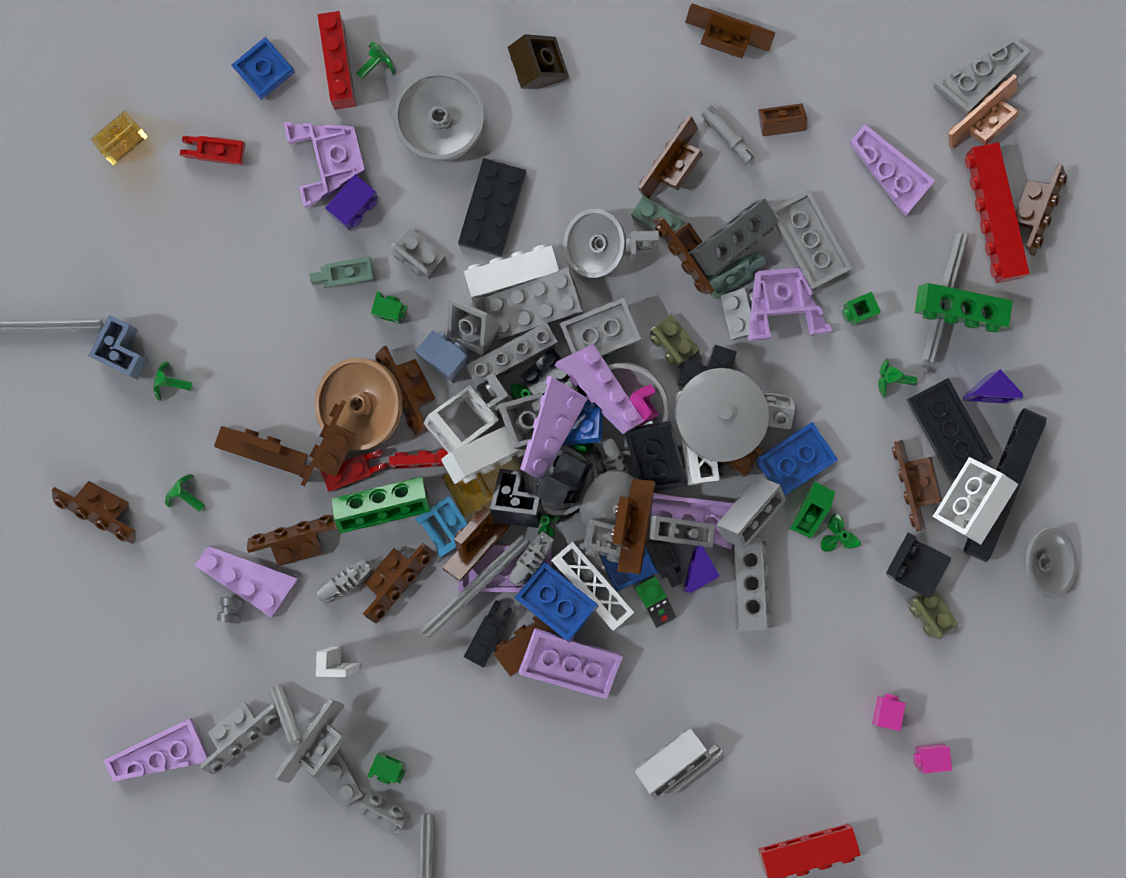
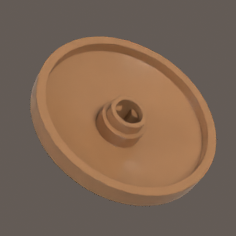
[315,358,403,450]

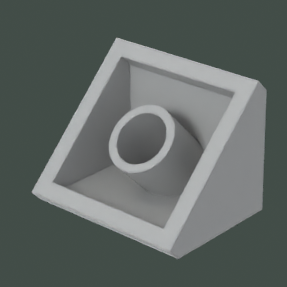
[447,298,501,355]
[498,393,542,450]

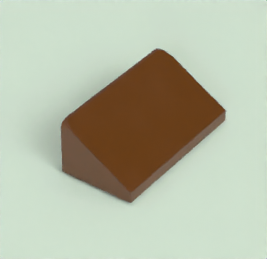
[758,103,807,136]

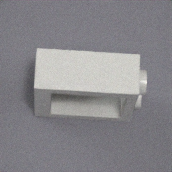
[424,385,499,453]

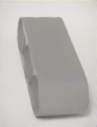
[557,511,606,582]

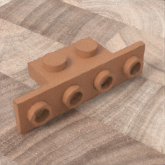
[948,74,1018,149]

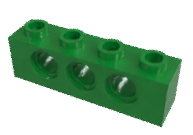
[914,283,1013,333]
[332,477,431,534]

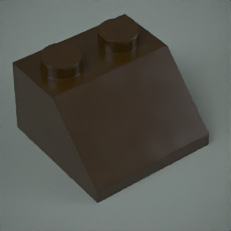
[507,34,569,89]

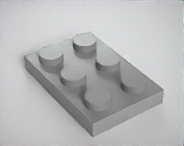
[560,297,641,357]

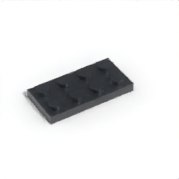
[458,158,527,257]
[906,378,993,480]

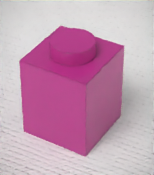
[872,693,906,731]
[913,744,952,773]

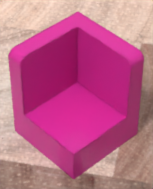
[629,384,659,426]

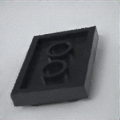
[518,348,587,398]
[624,421,687,491]

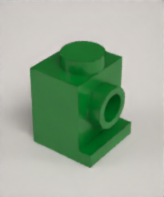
[371,291,408,324]
[842,291,881,326]
[367,752,406,785]

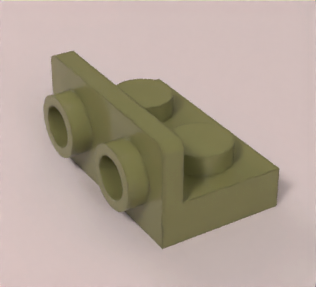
[650,314,700,367]
[907,590,959,640]

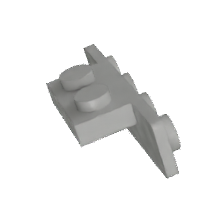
[274,699,346,783]
[200,702,280,775]

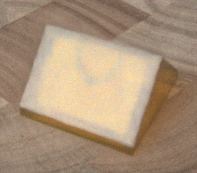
[91,110,148,165]
[442,472,493,517]

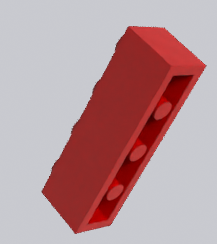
[317,11,357,110]
[758,823,861,878]

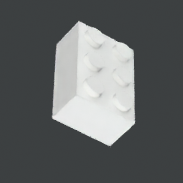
[933,457,1018,545]

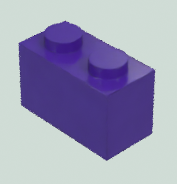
[325,174,378,230]

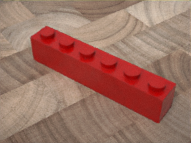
[965,142,1030,284]

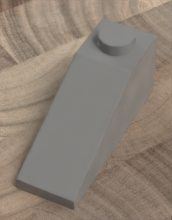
[647,516,715,548]

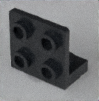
[886,533,952,599]

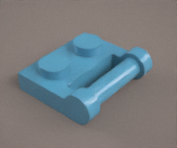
[415,496,468,558]

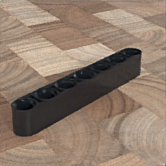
[963,408,1047,562]

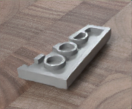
[934,37,1031,115]
[277,713,364,808]

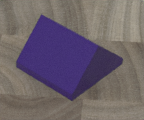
[962,369,1023,404]
[682,546,720,593]

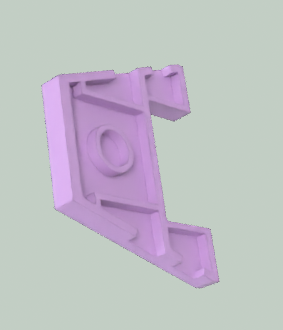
[283,122,366,208]
[748,268,832,341]

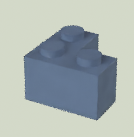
[88,315,148,380]
[415,330,469,383]

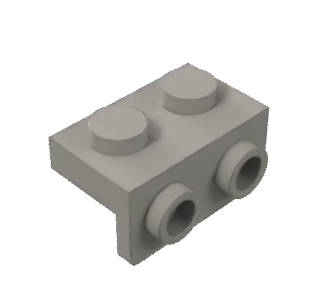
[720,288,753,340]

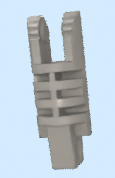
[597,436,630,475]
[509,531,554,587]
[316,559,373,603]

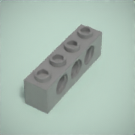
[466,322,558,389]
[732,536,771,631]

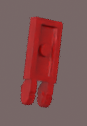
[179,136,245,166]
[320,449,388,492]
[389,449,448,469]

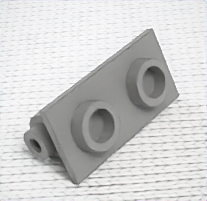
[358,791,409,833]

